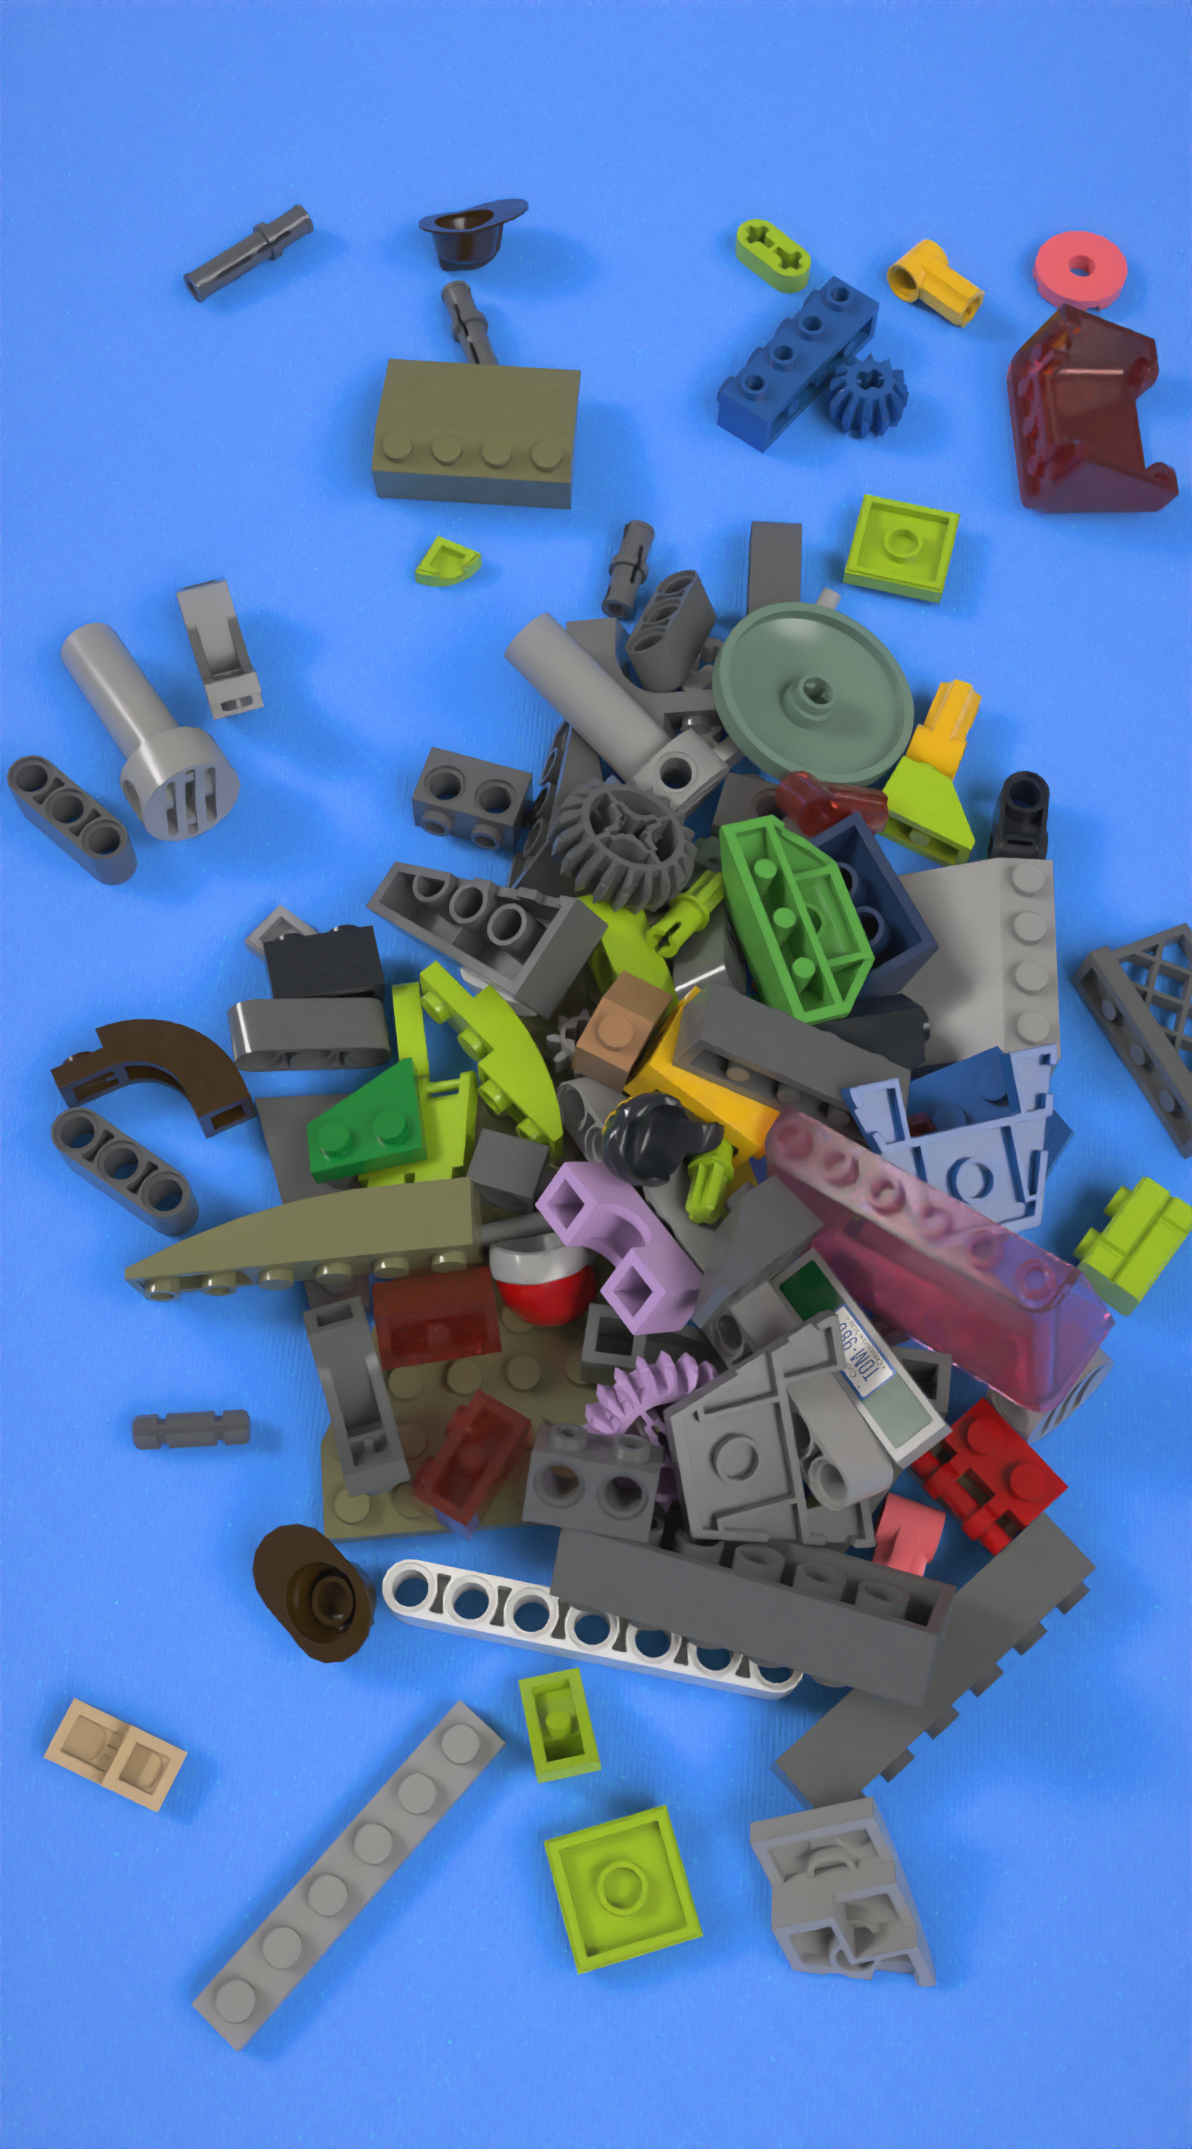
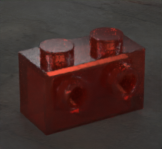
[372,1266,502,1370]
[411,1389,532,1541]

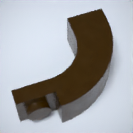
[50,1019,258,1139]

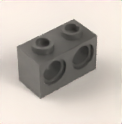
[412,746,533,852]
[522,1423,664,1544]

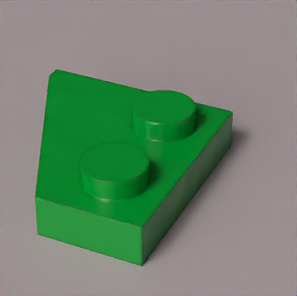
[306,1057,428,1184]

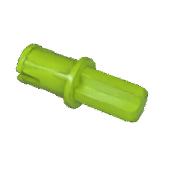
[646,870,724,958]
[685,1138,734,1225]

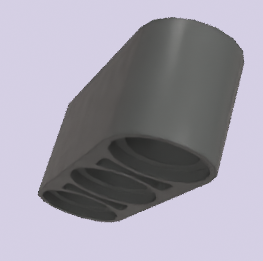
[746,520,802,616]
[625,569,717,693]
[7,755,138,885]
[673,899,746,1001]
[227,998,392,1072]
[51,1107,200,1236]

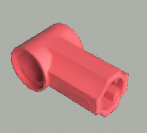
[870,1492,946,1577]

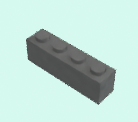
[672,981,911,1151]

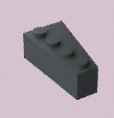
[366,861,609,1020]

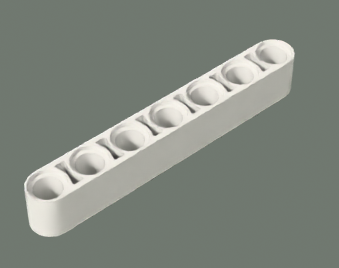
[382,1559,803,1700]

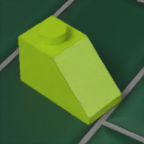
[869,755,975,867]

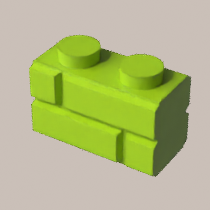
[1071,1177,1192,1317]

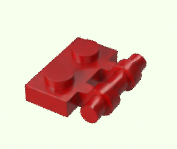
[910,1397,1069,1556]

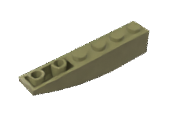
[125,1177,483,1302]

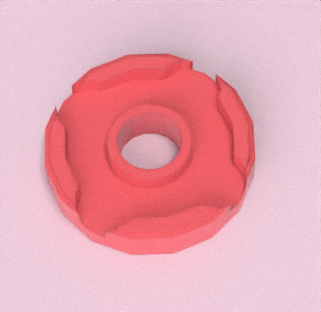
[1032,231,1128,313]

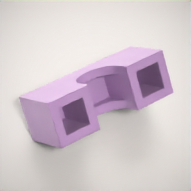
[535,1161,703,1336]

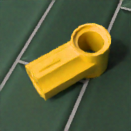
[887,239,985,328]
[905,679,982,782]

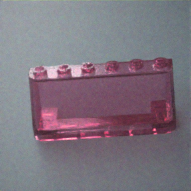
[765,1104,1116,1412]

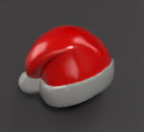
[488,1232,599,1327]

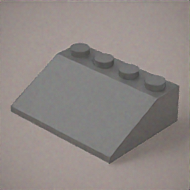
[896,858,1061,1078]

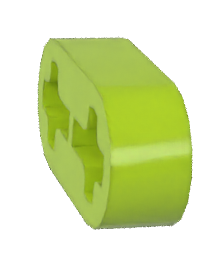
[735,219,811,294]
[392,981,430,1080]

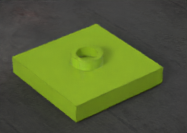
[842,494,961,604]
[543,1804,703,1975]

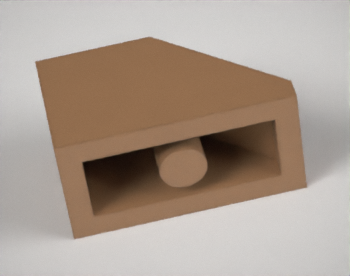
[571,971,674,1094]

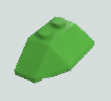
[719,815,875,1025]

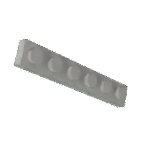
[191,1699,506,2052]

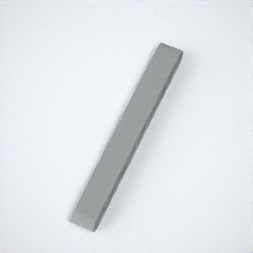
[556,1076,893,1511]

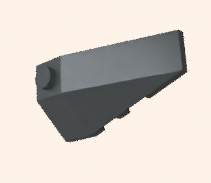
[505,719,604,898]

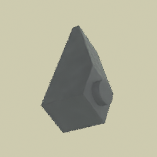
[692,1174,825,1329]

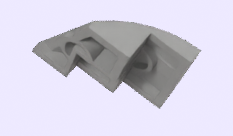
[750,1796,936,1987]

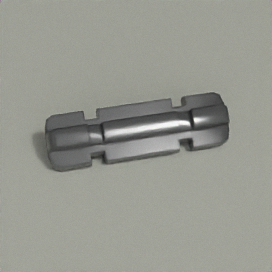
[132,1409,251,1450]

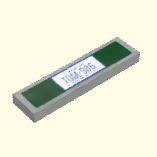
[769,1247,953,1469]

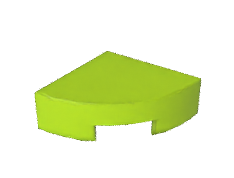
[415,536,482,587]

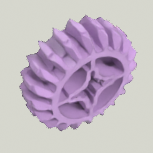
[582,1350,719,1514]

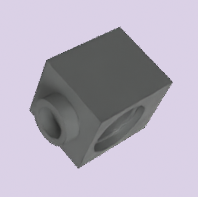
[466,1128,557,1215]

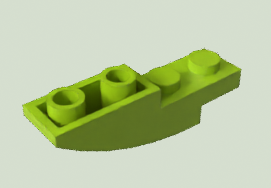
[419,961,563,1162]

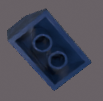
[809,811,940,1000]

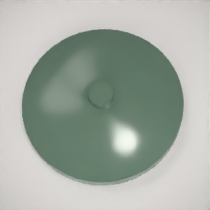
[712,602,914,794]

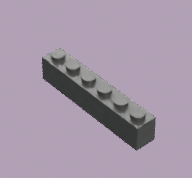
[770,1512,1097,1811]

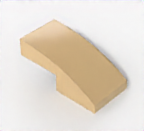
[43,1698,188,1813]

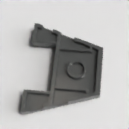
[663,1310,876,1548]

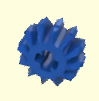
[825,353,909,439]

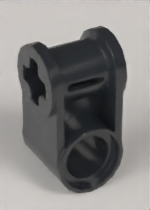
[986,771,1050,860]

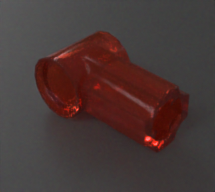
[775,771,890,837]

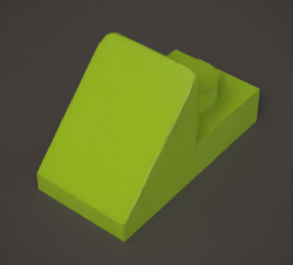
[518,1667,601,1784]

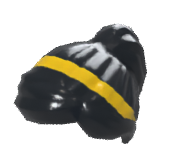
[601,1092,725,1187]

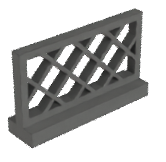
[1071,923,1192,1160]

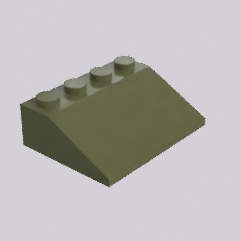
[371,358,581,510]

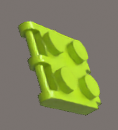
[358,1071,479,1188]

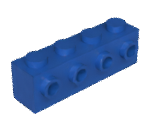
[717,276,880,453]

